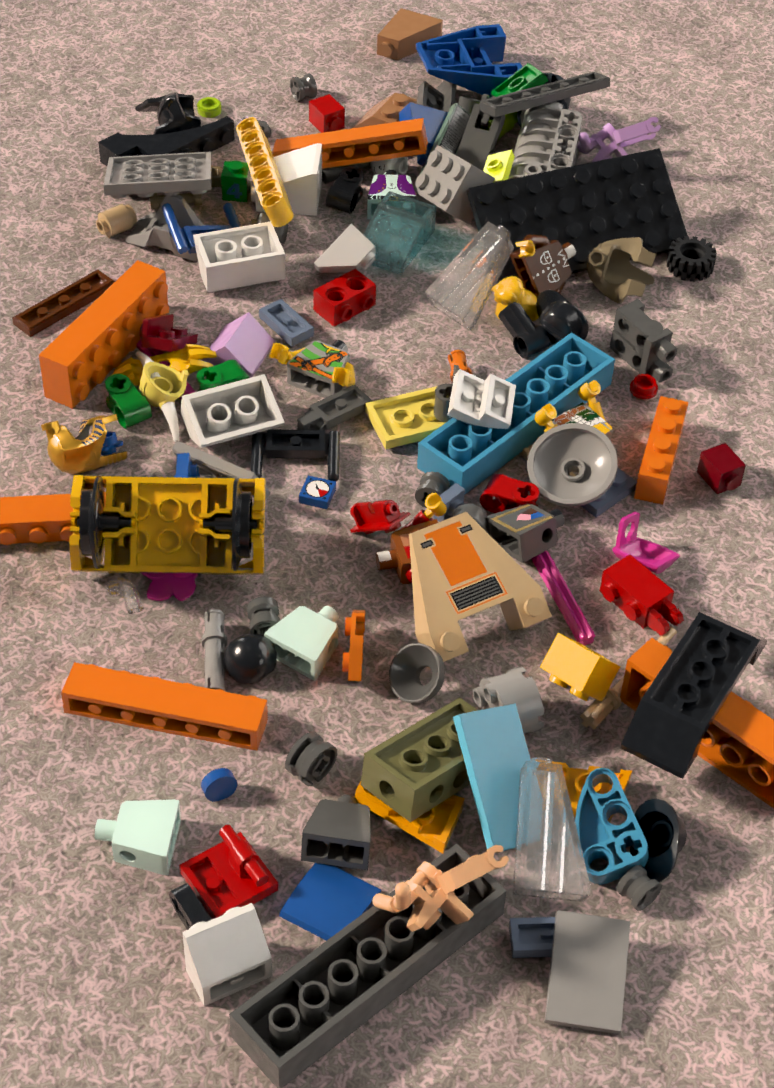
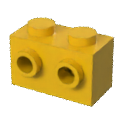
[540,633,621,701]

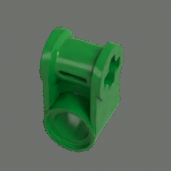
[196,359,250,392]
[105,374,152,429]

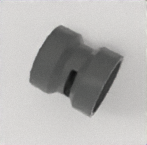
[247,596,280,635]

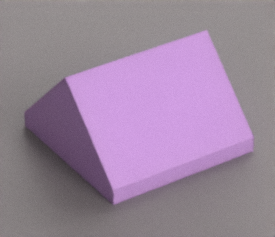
[201,312,275,378]

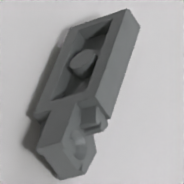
[297,385,373,430]

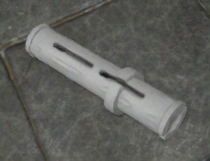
[202,609,227,691]

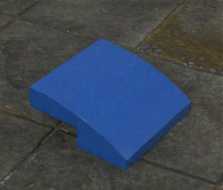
[279,863,381,941]

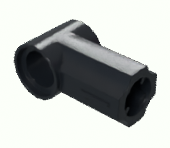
[498,302,550,358]

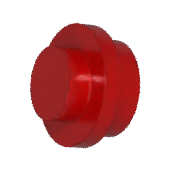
[629,374,658,399]

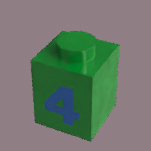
[221,161,251,202]

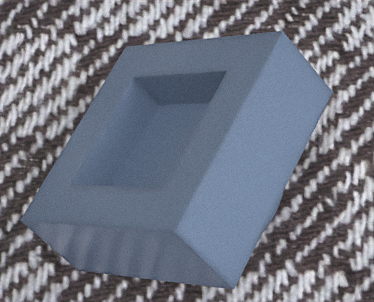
[434,483,465,522]

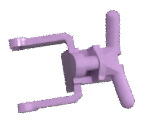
[577,117,661,162]

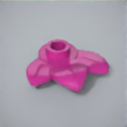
[140,572,199,601]

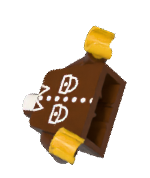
[509,234,576,298]

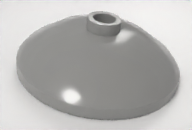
[527,423,618,507]

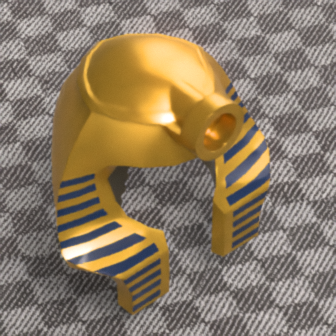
[41,414,128,474]

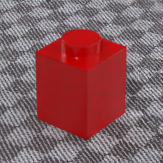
[309,94,345,133]

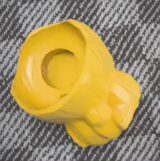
[491,276,539,322]

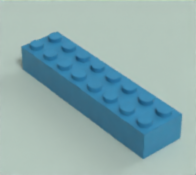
[417,332,615,494]

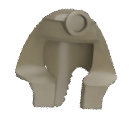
[587,237,656,304]

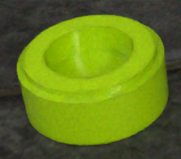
[197,97,222,118]

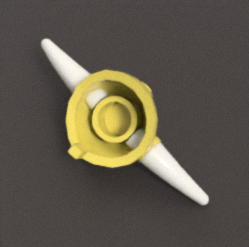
[136,351,189,442]

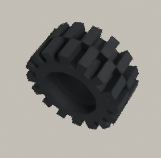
[666,236,717,282]

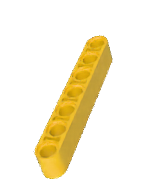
[236,117,294,227]

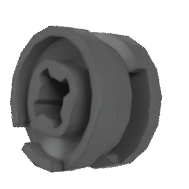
[285,732,337,786]

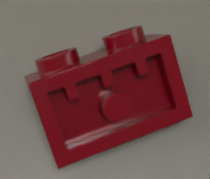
[140,313,198,352]

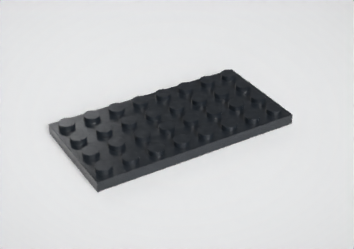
[467,148,688,285]

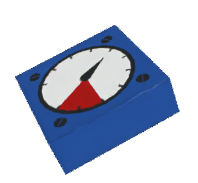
[299,475,336,509]

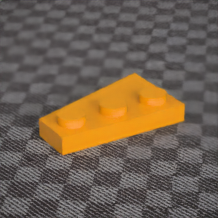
[355,781,465,854]

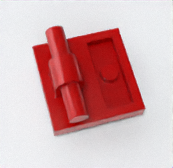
[179,825,279,919]

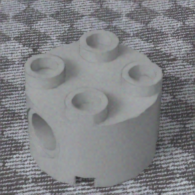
[473,667,544,733]

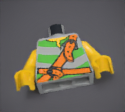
[269,340,355,398]

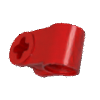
[480,474,540,513]

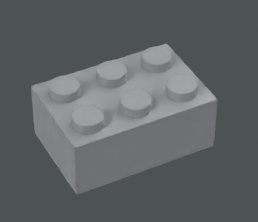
[414,145,495,224]

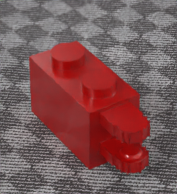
[600,554,684,636]

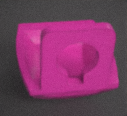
[612,512,680,574]

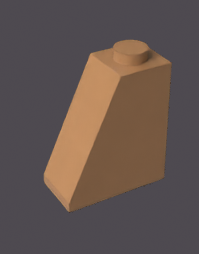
[377,8,443,61]

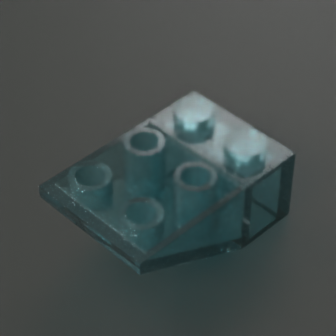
[364,191,436,275]

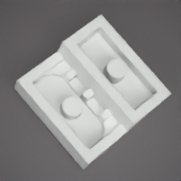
[447,369,516,429]

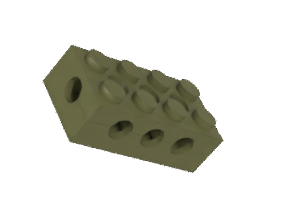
[361,697,478,822]

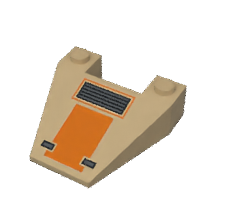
[409,512,552,662]

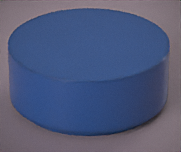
[201,768,238,802]

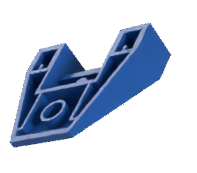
[416,24,522,98]

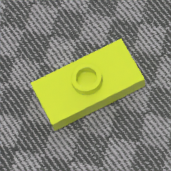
[483,149,515,183]

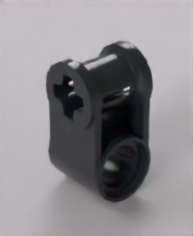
[326,167,364,214]

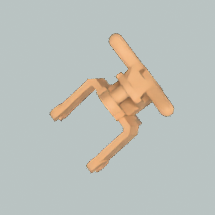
[372,845,509,932]

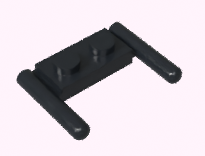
[250,429,340,482]

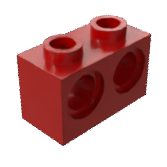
[313,268,376,327]

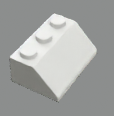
[193,222,286,293]
[180,374,285,448]

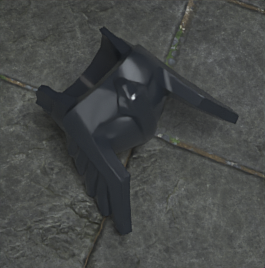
[135,92,201,134]

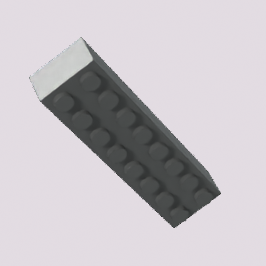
[229,843,507,1088]

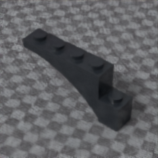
[98,116,235,166]

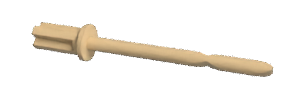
[580,625,677,730]

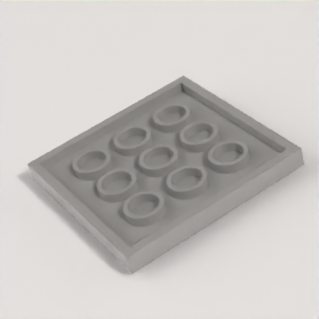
[103,152,212,199]

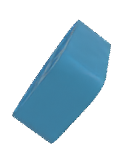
[575,768,649,885]

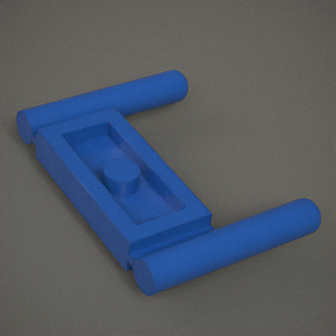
[161,203,241,254]

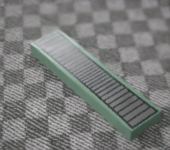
[419,103,470,175]

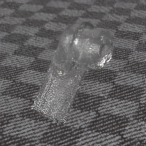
[107,577,144,614]

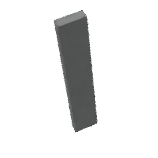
[479,71,610,117]

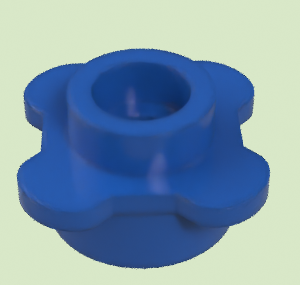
[101,431,123,455]

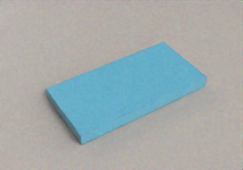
[453,703,552,851]

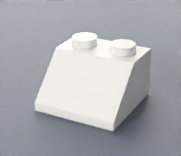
[314,223,376,273]

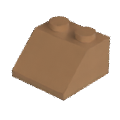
[352,92,417,128]

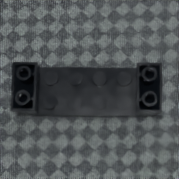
[620,612,767,779]

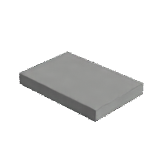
[172,441,270,502]
[544,910,631,1034]

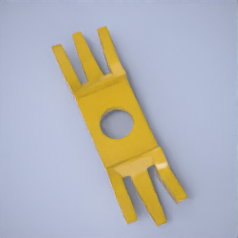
[110,344,217,386]

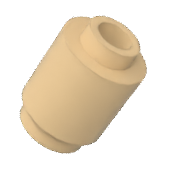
[96,204,137,238]

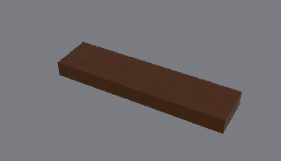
[12,269,115,337]

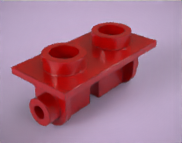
[350,500,411,534]

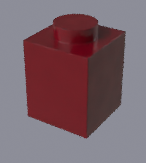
[697,443,746,494]

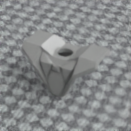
[125,195,204,262]

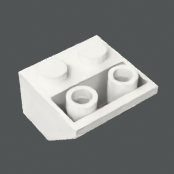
[182,903,272,1006]

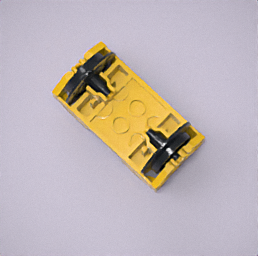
[69,475,266,575]

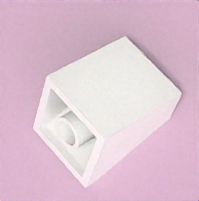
[251,143,322,216]

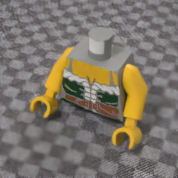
[534,380,617,454]

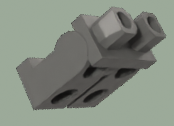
[609,299,678,383]

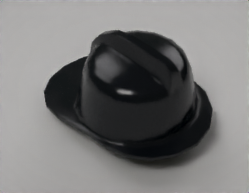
[536,290,589,344]
[630,798,687,883]

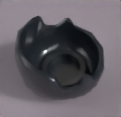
[224,634,277,684]

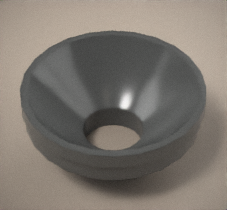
[389,643,445,703]

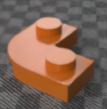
[342,610,366,681]

